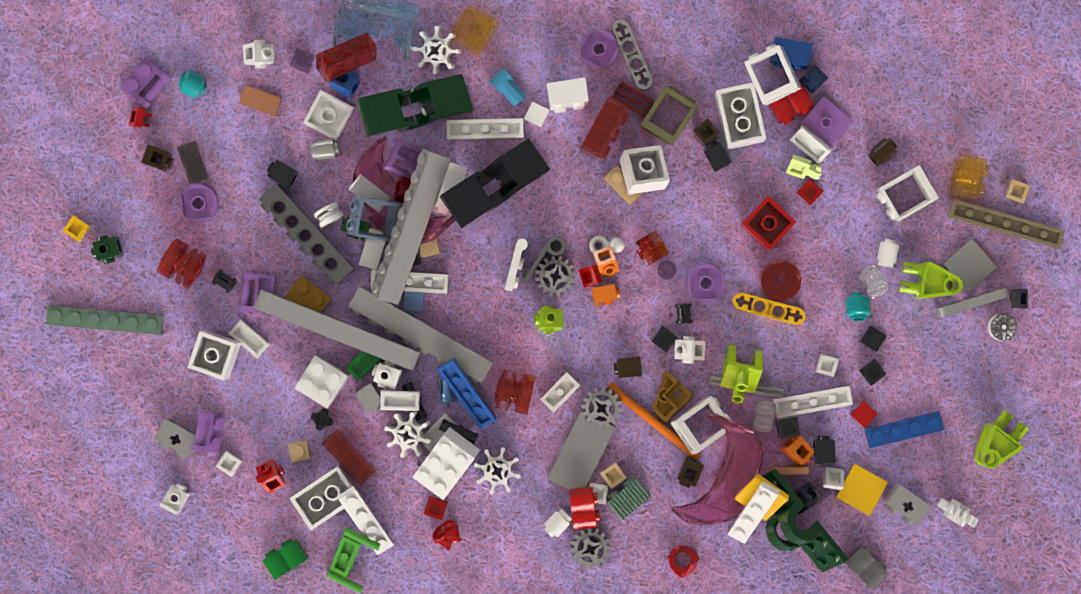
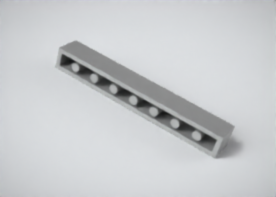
[371,149,451,305]
[348,286,494,384]

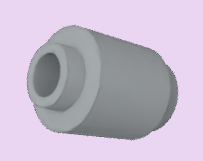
[310,139,340,160]

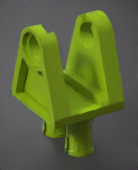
[898,261,963,299]
[721,344,763,404]
[974,410,1029,468]

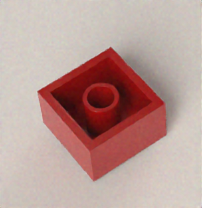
[740,196,796,251]

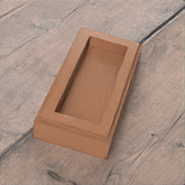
[239,85,282,116]
[768,465,809,475]

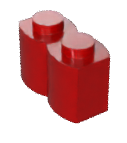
[768,84,814,125]
[570,487,600,530]

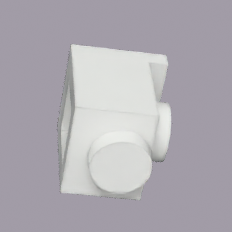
[159,483,190,515]

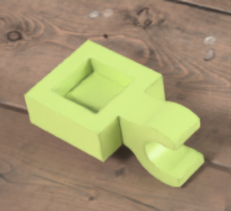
[786,154,822,180]

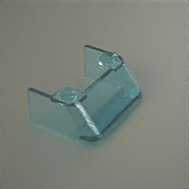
[332,0,420,61]

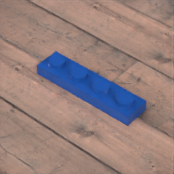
[437,358,497,429]
[864,411,944,448]

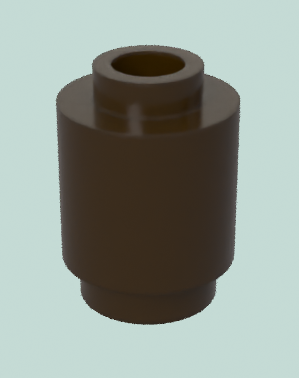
[868,138,897,166]

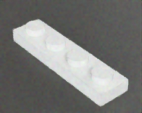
[447,118,524,140]
[370,270,449,294]
[773,386,853,418]
[728,481,780,544]
[337,486,394,555]

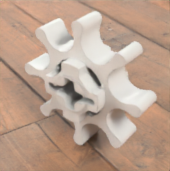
[413,26,462,74]
[385,411,433,458]
[474,447,521,494]

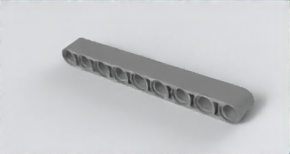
[254,290,420,370]

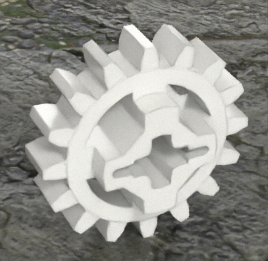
[937,498,979,527]

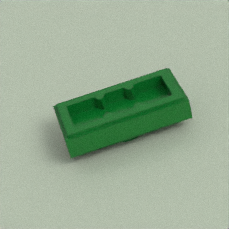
[345,351,382,381]

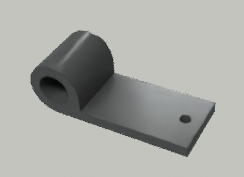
[522,236,567,284]

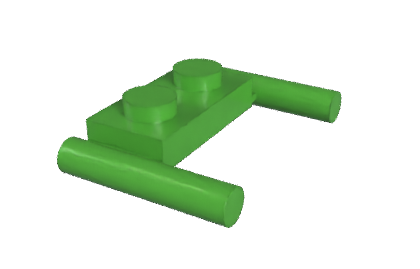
[327,527,381,594]

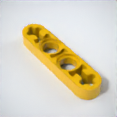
[732,293,806,325]

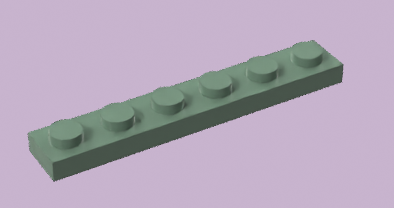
[46,306,163,335]

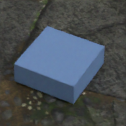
[404,292,424,312]

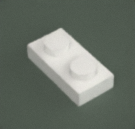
[540,372,580,413]

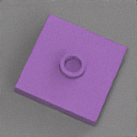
[798,96,852,147]

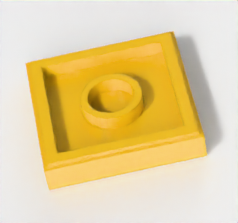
[835,464,888,516]
[735,474,789,521]

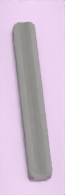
[709,374,784,398]

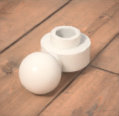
[589,236,624,253]

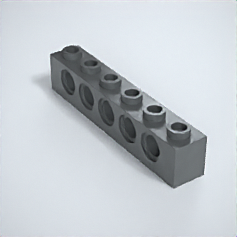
[259,184,355,285]

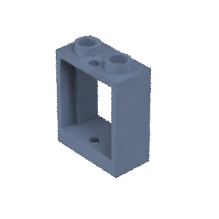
[347,196,403,241]

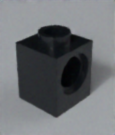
[704,141,732,172]
[267,160,299,189]
[775,415,800,439]
[813,436,836,464]
[794,481,821,515]

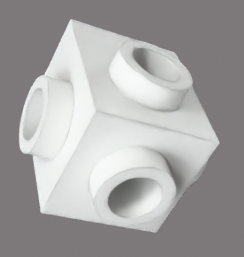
[243,40,274,69]
[674,336,705,364]
[372,360,403,389]

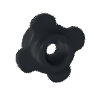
[311,408,333,430]

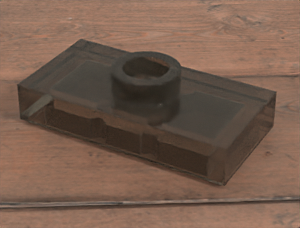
[177,141,209,184]

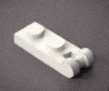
[505,239,528,291]

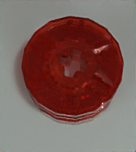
[157,238,207,289]
[759,260,802,301]
[495,369,536,415]

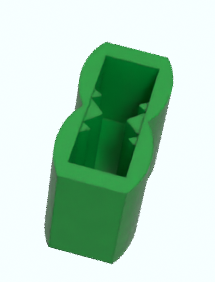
[263,538,309,580]

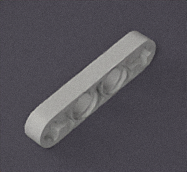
[612,20,653,90]
[936,287,1010,318]

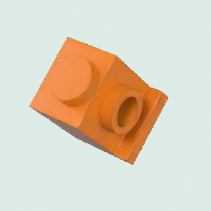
[593,246,620,277]
[592,284,621,307]
[780,435,815,466]

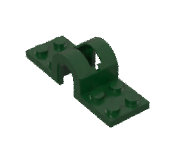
[356,74,473,137]
[761,468,848,572]

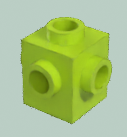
[534,306,564,334]

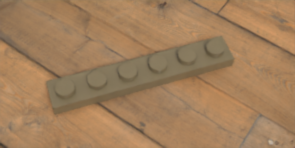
[947,199,1065,249]

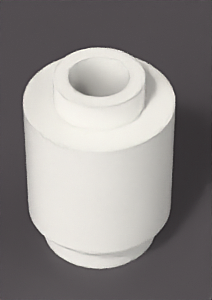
[877,239,899,268]
[544,508,572,537]

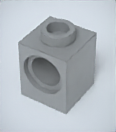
[355,383,380,413]

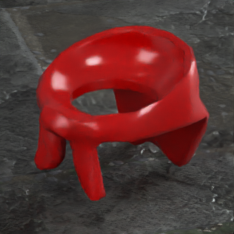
[432,520,462,550]
[667,545,699,578]

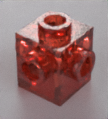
[636,230,669,265]

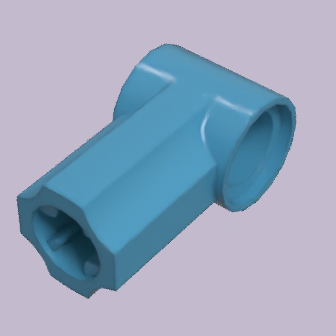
[489,68,527,107]

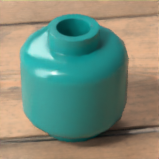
[177,70,207,98]
[845,292,871,321]

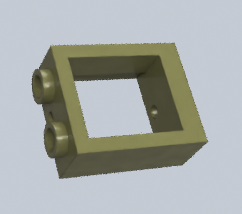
[640,86,698,147]

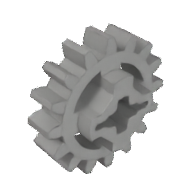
[535,256,576,297]
[581,387,623,429]
[570,528,612,570]

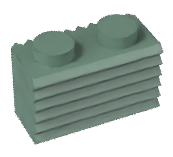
[607,477,651,520]

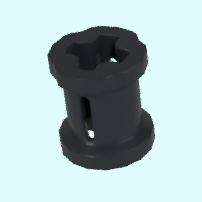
[212,269,237,293]
[675,303,693,324]

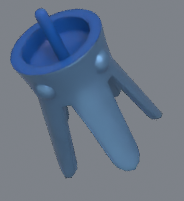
[436,380,455,407]

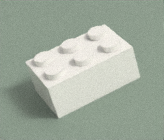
[714,83,766,150]
[413,427,480,500]
[289,464,361,530]

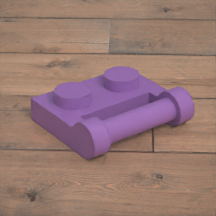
[121,57,171,109]
[382,138,422,178]
[239,273,276,313]
[191,411,225,452]

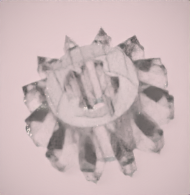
[858,264,888,298]
[752,400,776,433]

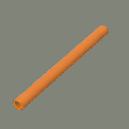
[606,382,701,461]

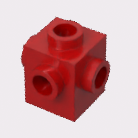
[256,459,286,494]

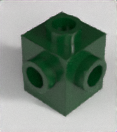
[91,235,124,264]

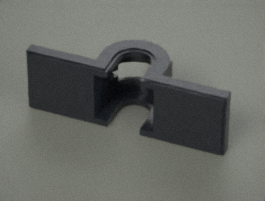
[439,138,550,228]

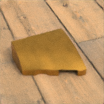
[652,370,694,424]

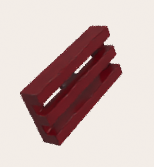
[611,81,654,118]

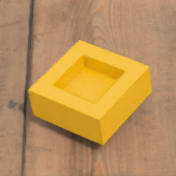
[63,215,91,242]

